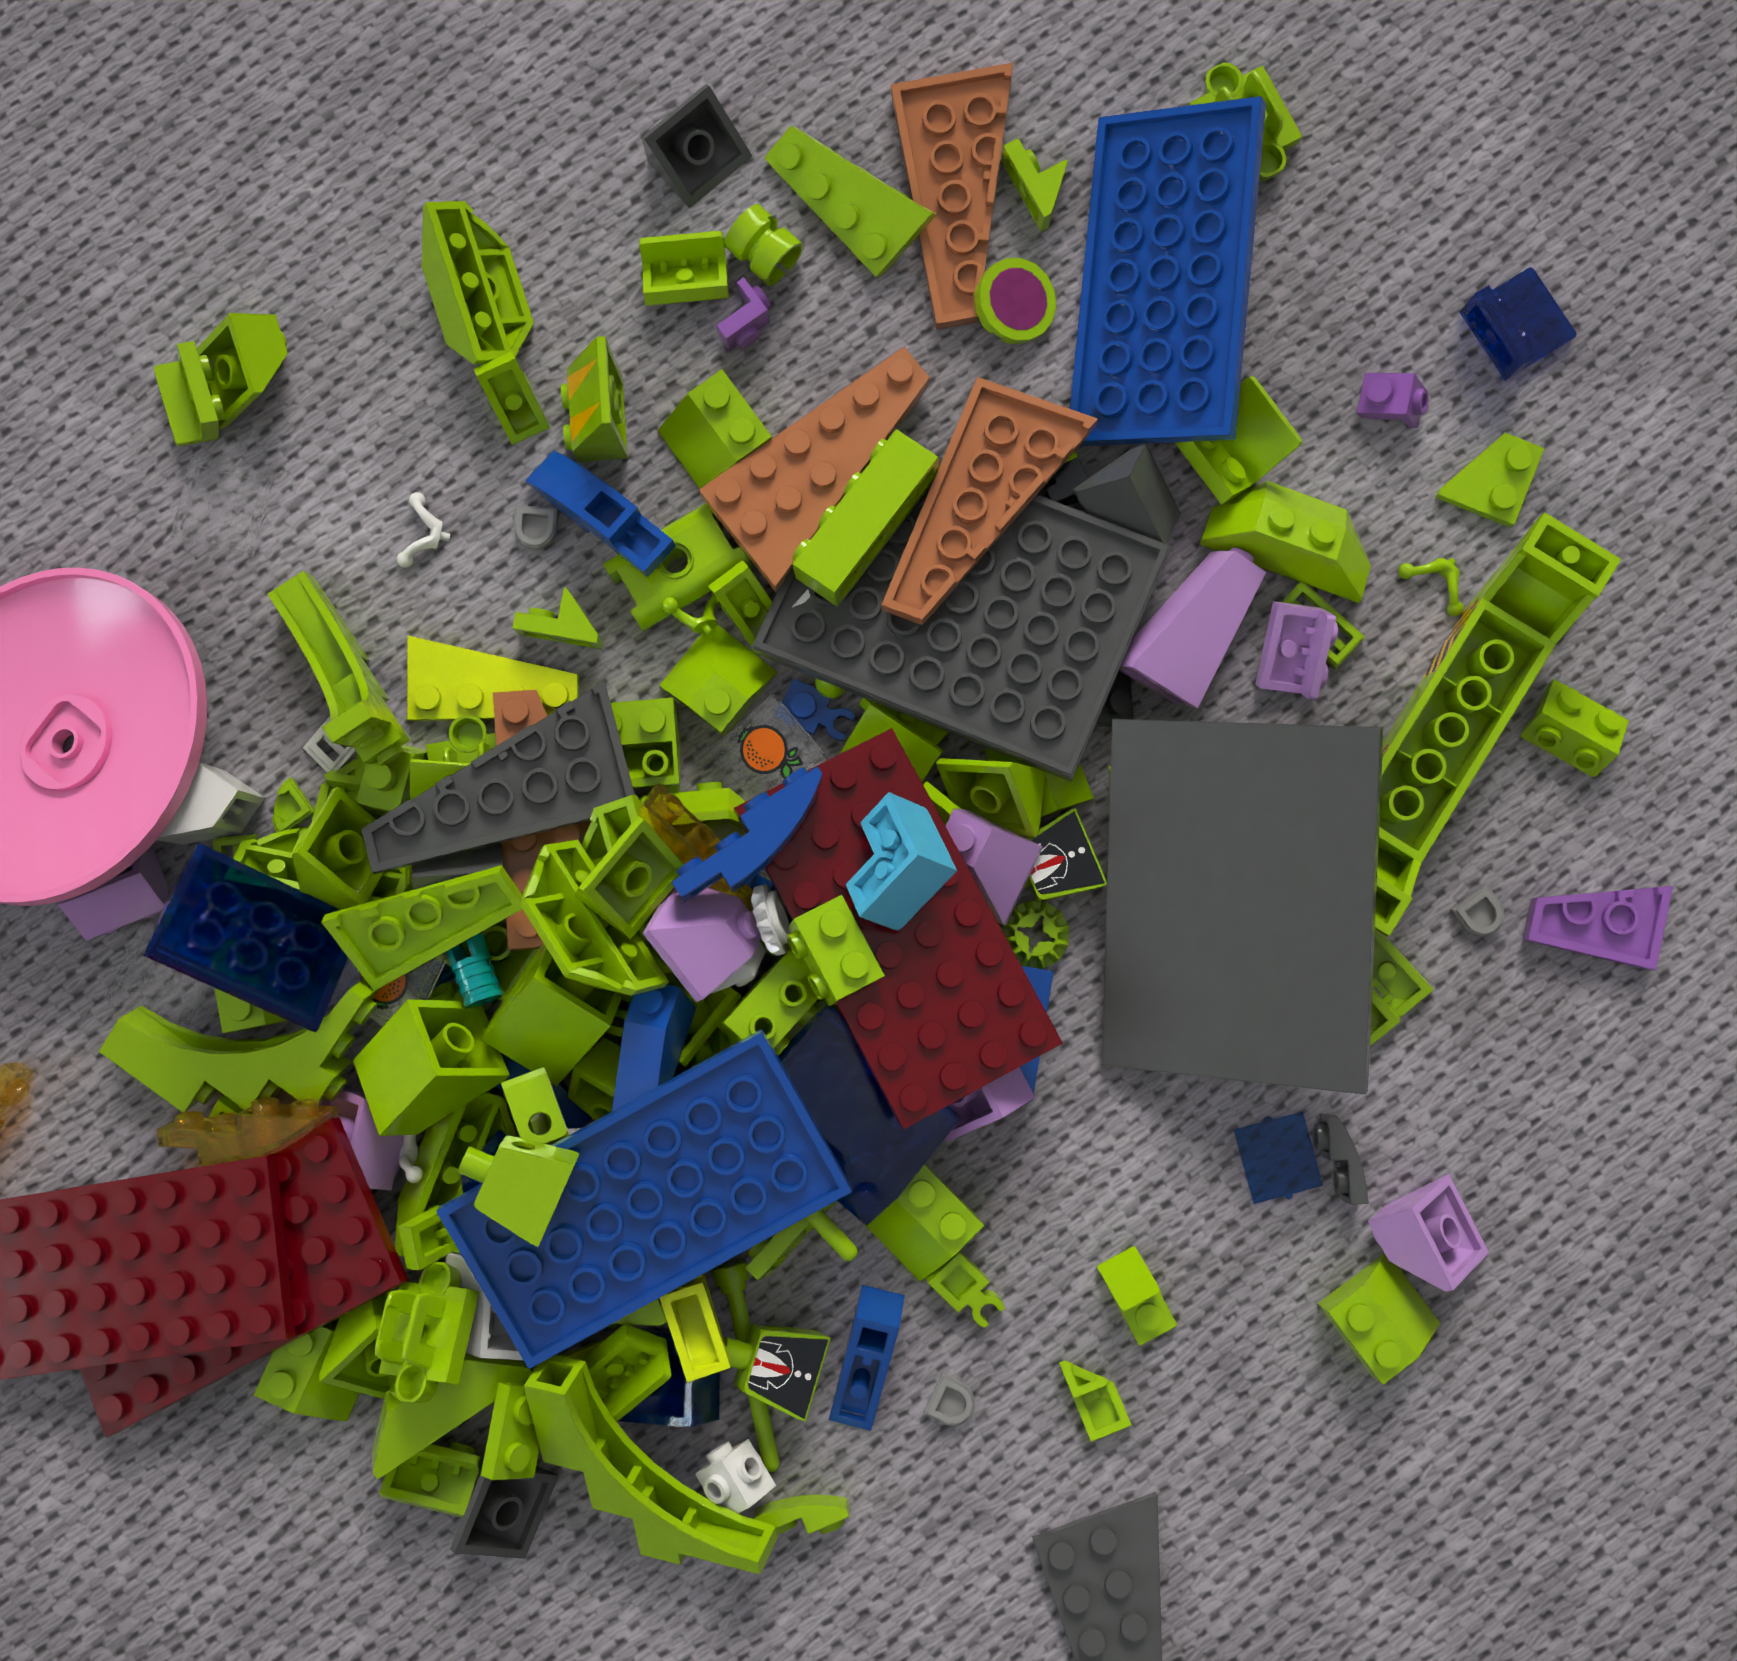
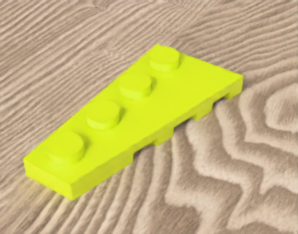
[407,635,579,721]

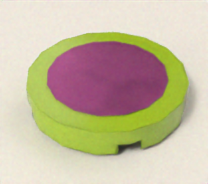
[974,258,1057,344]

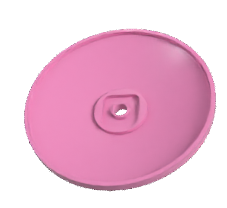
[0,568,207,906]

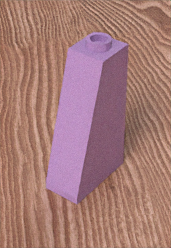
[1120,548,1266,708]

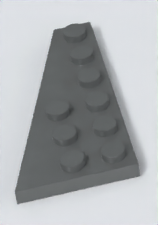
[361,680,635,875]
[1032,1492,1162,1661]

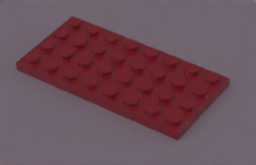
[734,728,1063,1130]
[80,1117,409,1437]
[0,1155,296,1380]

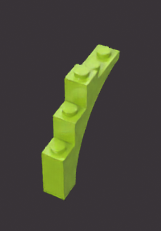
[267,571,410,766]
[98,979,380,1113]
[524,1355,778,1574]

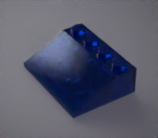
[142,843,348,1033]
[778,1004,960,1225]

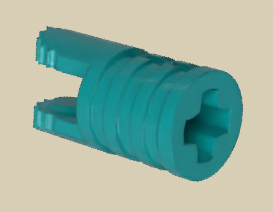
[446,932,503,1009]

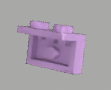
[1255,601,1338,700]

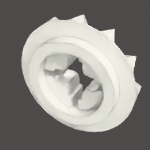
[751,884,790,956]

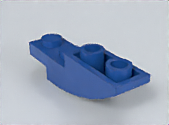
[525,450,676,578]
[672,766,822,902]

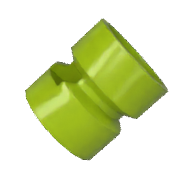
[724,204,804,287]

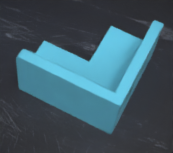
[846,792,957,930]

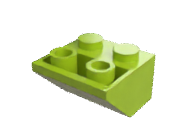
[611,698,681,788]

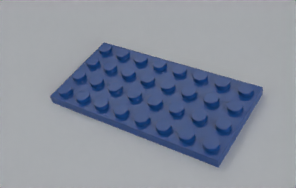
[1070,96,1266,446]
[436,1029,852,1369]

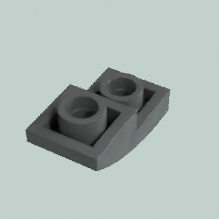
[1313,1113,1369,1205]

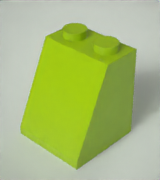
[481,943,623,1086]
[353,999,510,1136]

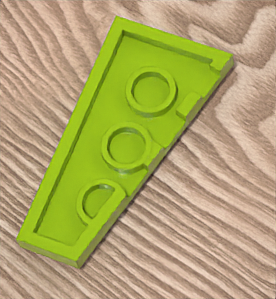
[764,126,937,278]
[321,865,523,991]

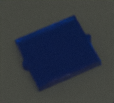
[1233,1112,1323,1204]

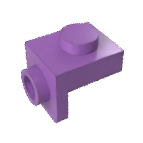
[716,277,771,351]
[1357,373,1429,428]

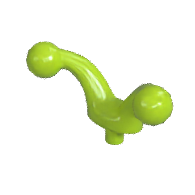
[1397,558,1464,617]
[661,593,719,637]

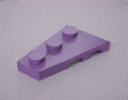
[1523,886,1673,970]

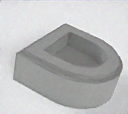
[513,505,559,550]
[1450,885,1505,936]
[924,1372,975,1426]

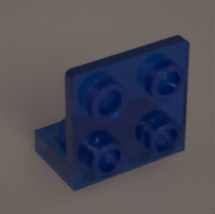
[1459,267,1577,381]

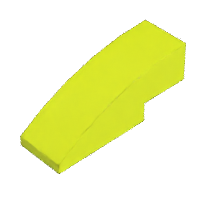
[660,1274,731,1383]

